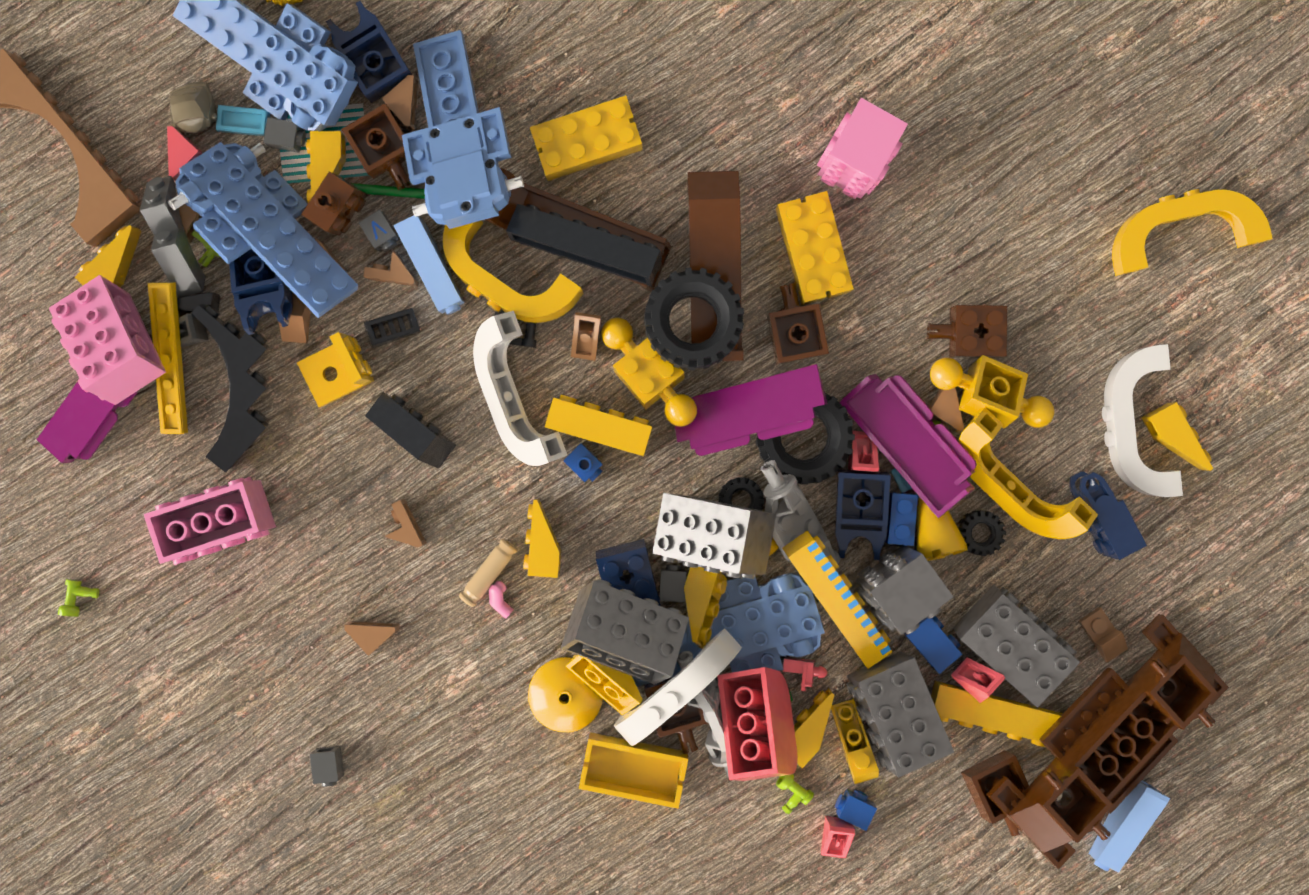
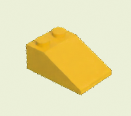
[566,654,643,715]

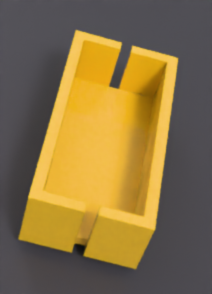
[530,95,643,181]
[775,191,854,305]
[545,394,652,456]
[579,732,688,809]

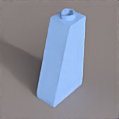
[394,215,465,315]
[1088,781,1170,873]

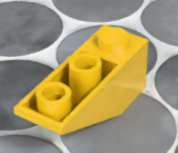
[306,131,346,203]
[75,225,141,287]
[1141,402,1213,471]
[524,499,561,578]
[684,567,727,649]
[794,688,834,768]
[831,699,879,784]

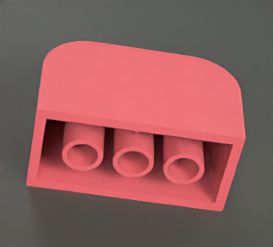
[717,667,798,781]

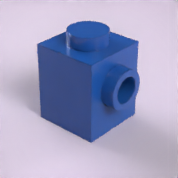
[563,443,603,482]
[835,789,877,831]

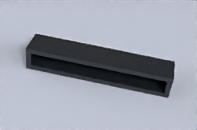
[506,204,662,287]

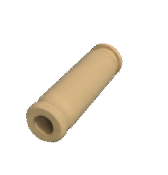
[459,539,517,607]

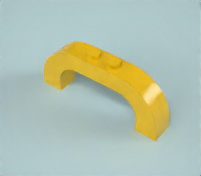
[1112,189,1273,276]
[443,220,584,323]
[959,407,1098,539]

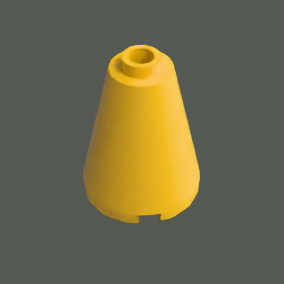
[916,496,968,561]

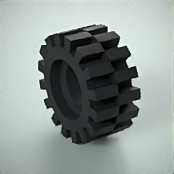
[718,477,764,511]
[958,510,1006,556]

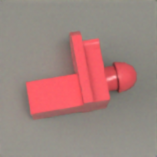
[783,657,827,691]

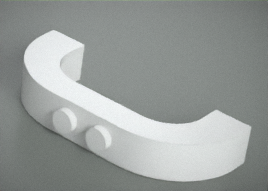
[473,311,567,466]
[1102,344,1183,497]
[614,628,742,746]

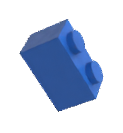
[885,492,918,546]
[904,616,963,674]

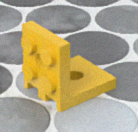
[296,332,374,408]

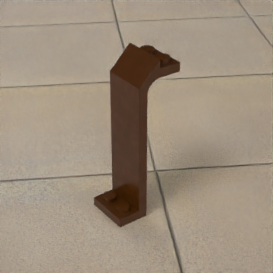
[485,168,672,292]
[687,171,744,361]

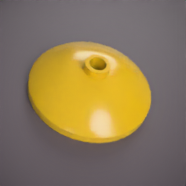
[528,657,603,732]

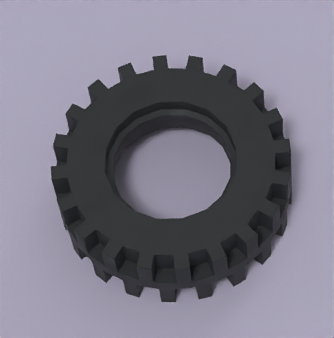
[644,267,744,370]
[756,391,855,485]

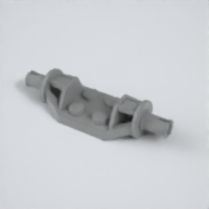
[760,460,840,564]
[677,651,729,778]

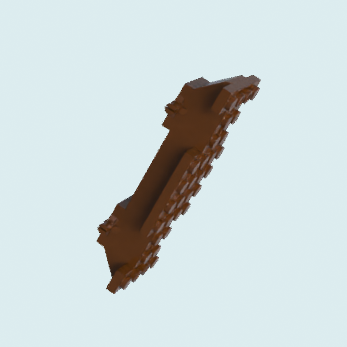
[986,614,1229,870]

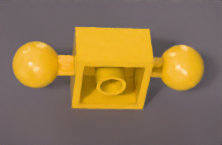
[601,317,697,427]
[930,355,1055,428]

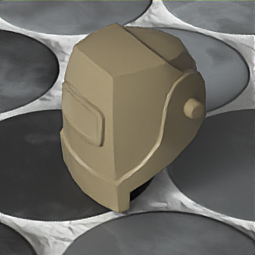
[170,82,217,134]

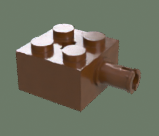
[341,104,411,190]
[301,171,367,236]
[767,283,829,365]
[927,305,1007,358]
[644,677,708,754]
[961,750,1029,836]

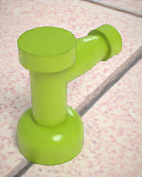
[58,579,100,617]
[776,774,814,815]

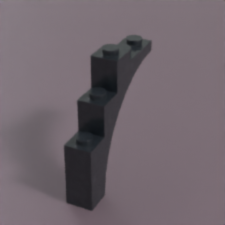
[192,304,269,473]

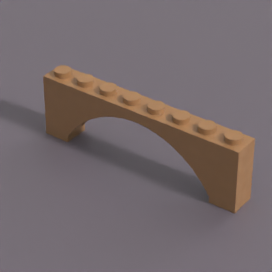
[0,48,141,247]

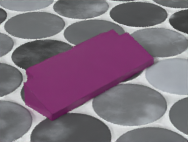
[36,335,153,463]
[675,364,828,456]
[839,374,977,518]

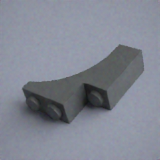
[140,176,206,298]

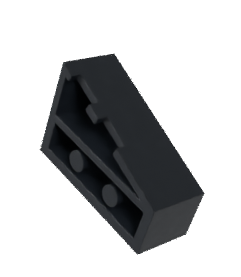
[365,392,456,469]

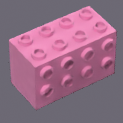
[817,98,908,199]
[49,275,166,405]
[144,477,276,565]

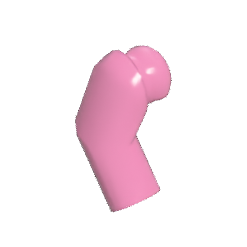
[489,581,514,619]

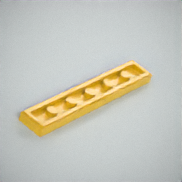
[147,282,188,434]

